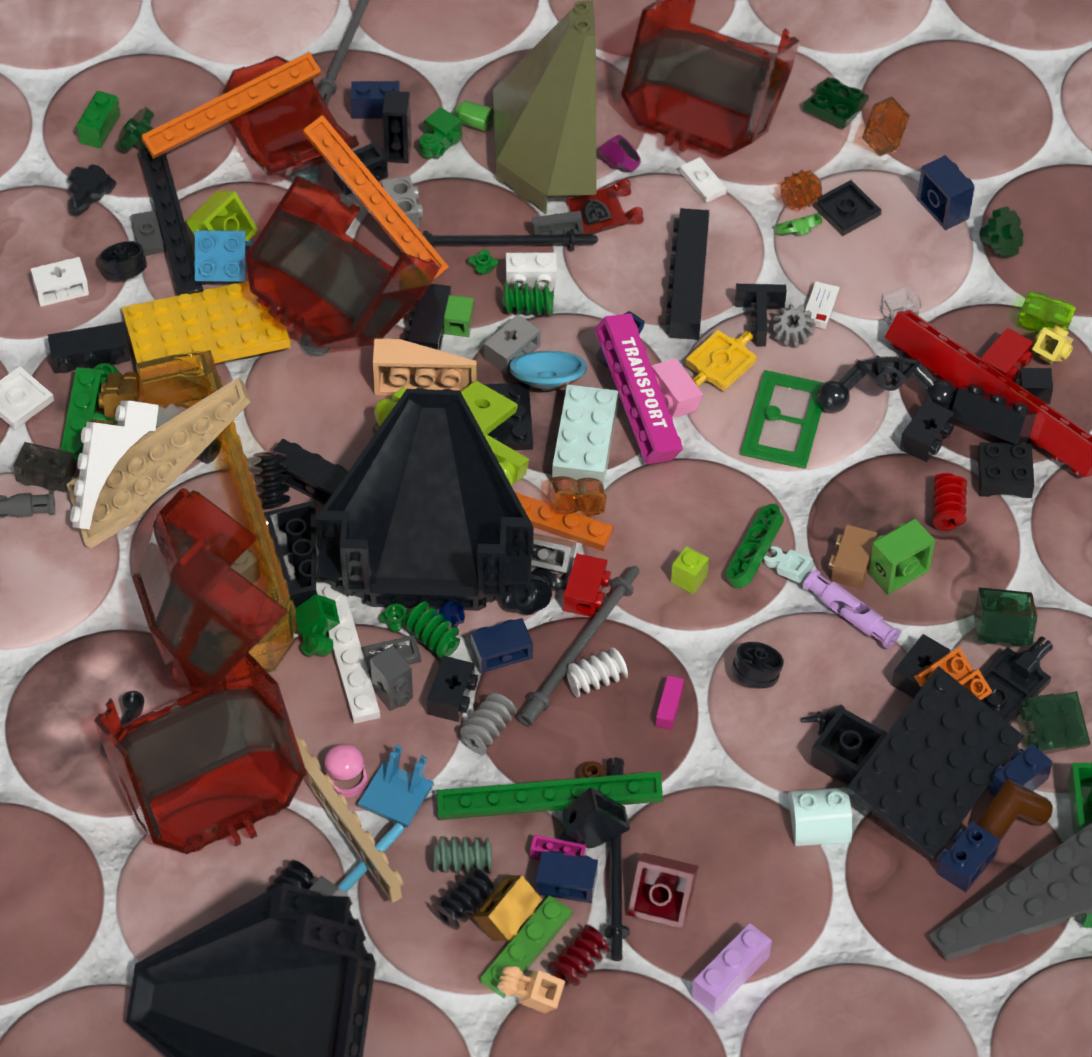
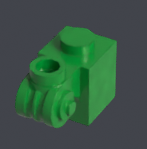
[419,107,463,158]
[294,594,340,657]

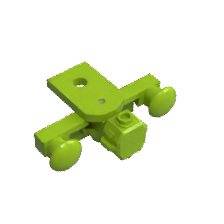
[374,381,529,487]

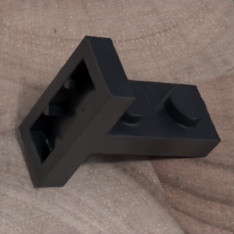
[735,283,787,347]

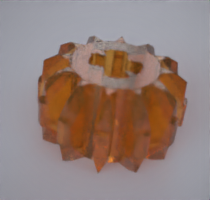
[780,169,822,211]

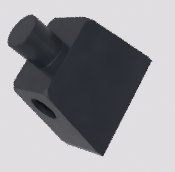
[559,787,630,848]

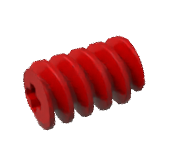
[933,473,967,531]

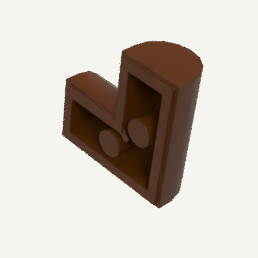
[977,779,1053,840]

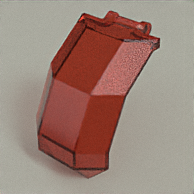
[222,56,359,176]

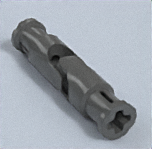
[0,491,55,518]

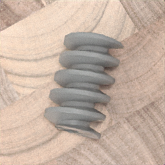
[460,693,517,755]

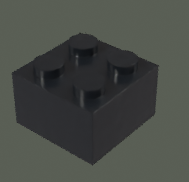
[810,707,887,785]

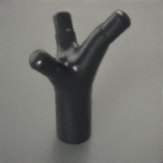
[801,704,845,735]

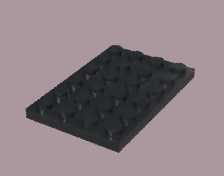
[844,666,1024,862]

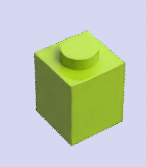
[671,546,709,595]

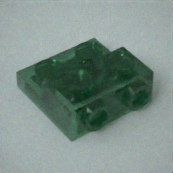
[1020,691,1091,754]

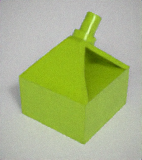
[186,191,259,241]

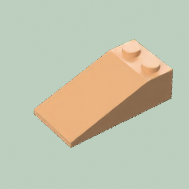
[373,338,477,395]

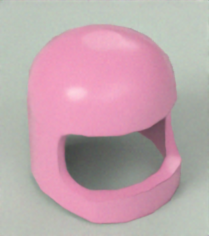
[324,744,368,798]

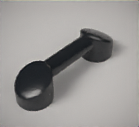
[101,691,144,759]

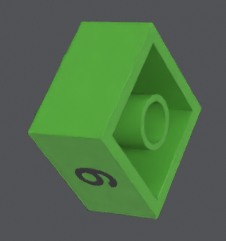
[868,519,935,595]

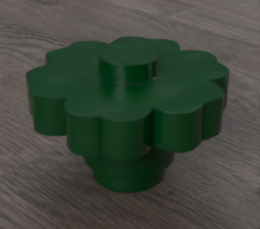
[116,107,154,152]
[979,207,1024,258]

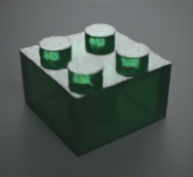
[974,587,1038,647]

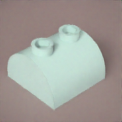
[788,787,852,846]

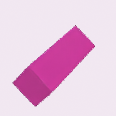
[655,676,684,730]
[530,834,586,860]

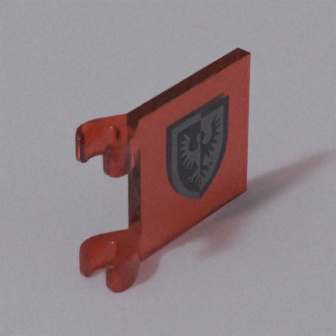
[566,178,644,235]

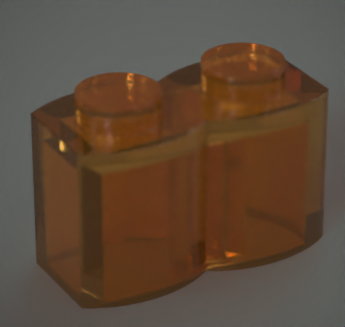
[548,476,607,515]

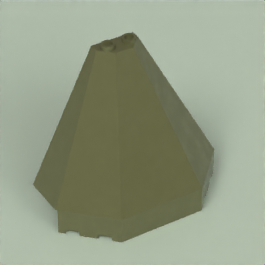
[493,1,596,214]

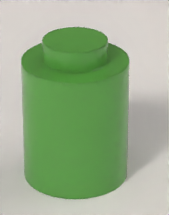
[455,100,493,131]

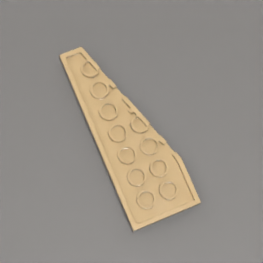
[66,377,251,549]

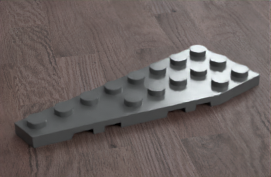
[929,823,1092,961]

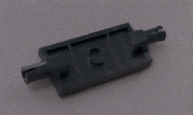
[981,636,1053,725]

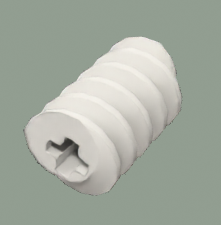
[567,647,628,698]

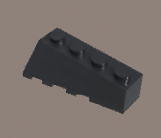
[264,500,317,614]

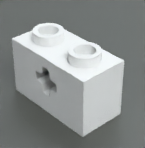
[31,257,89,307]

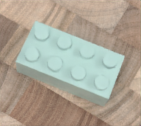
[552,384,618,491]

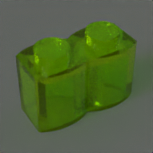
[1017,292,1076,332]

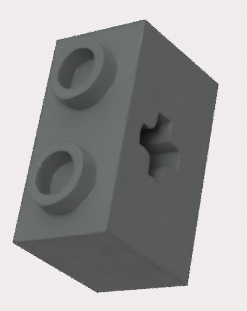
[370,646,413,711]

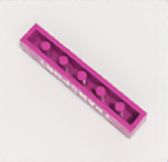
[595,313,683,464]

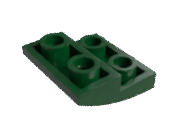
[802,77,869,129]

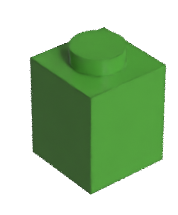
[444,295,474,337]

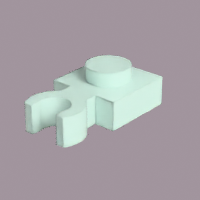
[763,546,814,583]

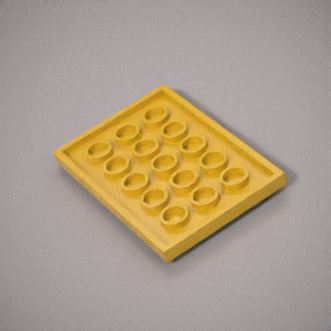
[122,277,291,379]

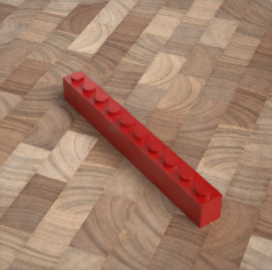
[884,310,1092,477]

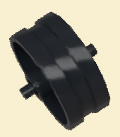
[99,241,147,280]
[731,642,784,688]

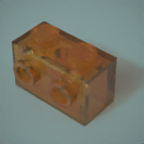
[862,97,910,156]

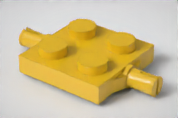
[685,330,757,392]

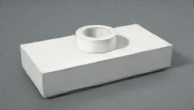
[680,157,727,203]

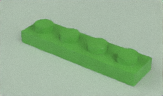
[481,895,572,998]

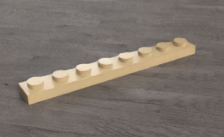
[281,729,403,903]

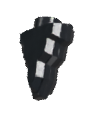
[68,164,117,216]

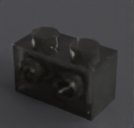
[13,442,77,493]

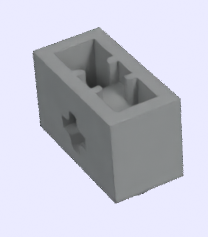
[484,314,541,375]

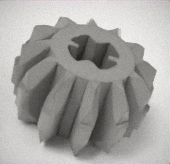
[772,304,816,348]

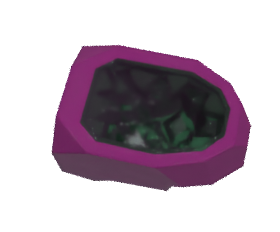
[598,135,641,172]

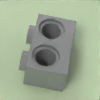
[382,176,423,229]

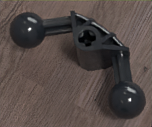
[817,355,958,413]

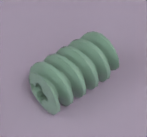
[434,836,492,874]

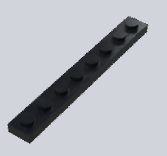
[140,148,203,296]

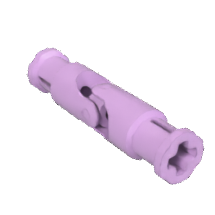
[803,569,901,649]

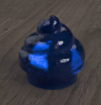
[436,600,465,628]

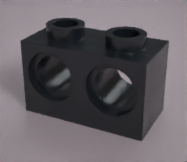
[333,142,388,196]

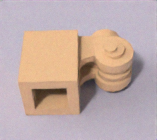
[497,966,565,1014]

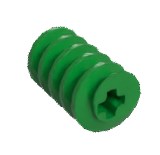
[503,282,554,316]
[403,601,460,659]

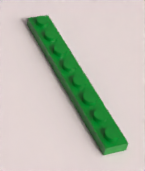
[437,772,663,820]

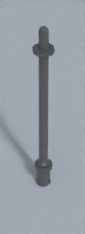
[313,0,369,109]
[518,566,639,727]

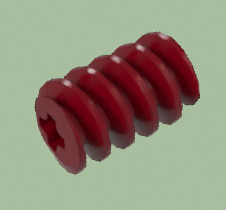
[547,924,610,986]

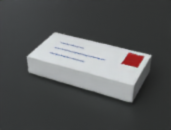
[805,281,840,329]

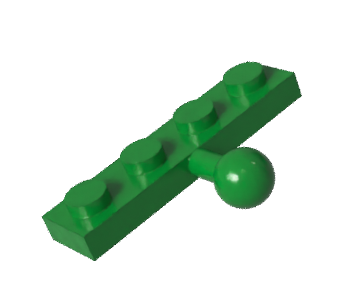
[59,367,118,465]

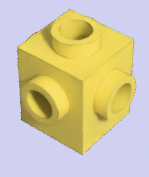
[1032,325,1074,364]

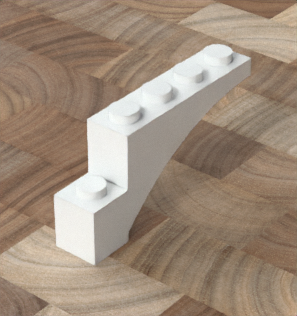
[70,400,159,530]

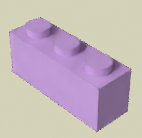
[692,923,772,1014]

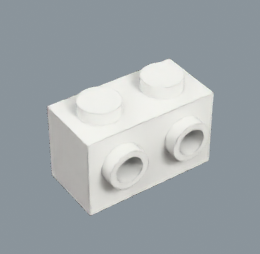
[506,252,557,291]

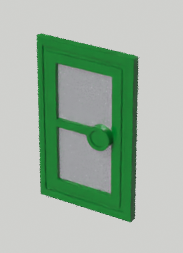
[740,370,824,469]

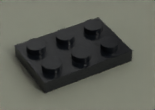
[479,383,533,450]

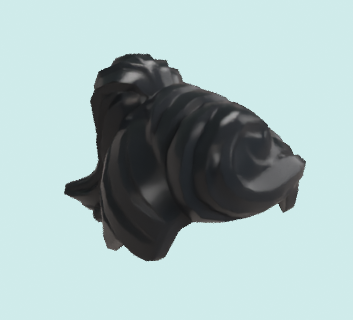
[502,569,567,615]

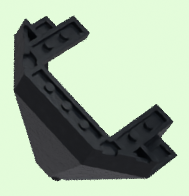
[315,388,534,611]
[126,882,376,1057]

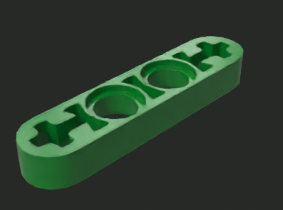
[726,504,785,588]

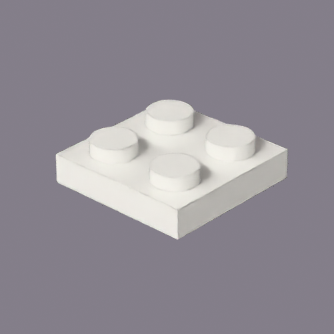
[0,366,54,429]

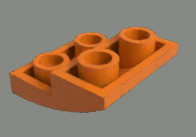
[914,647,992,700]

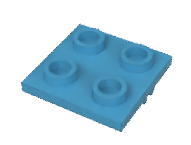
[195,231,254,281]
[358,744,434,828]

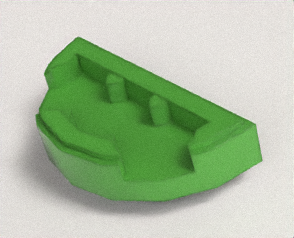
[774,213,823,235]

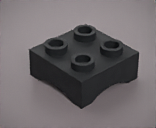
[977,442,1034,498]

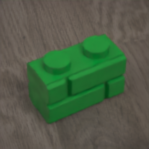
[77,91,121,149]

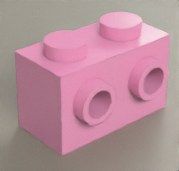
[651,358,703,418]

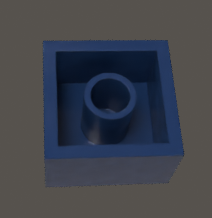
[917,155,975,231]

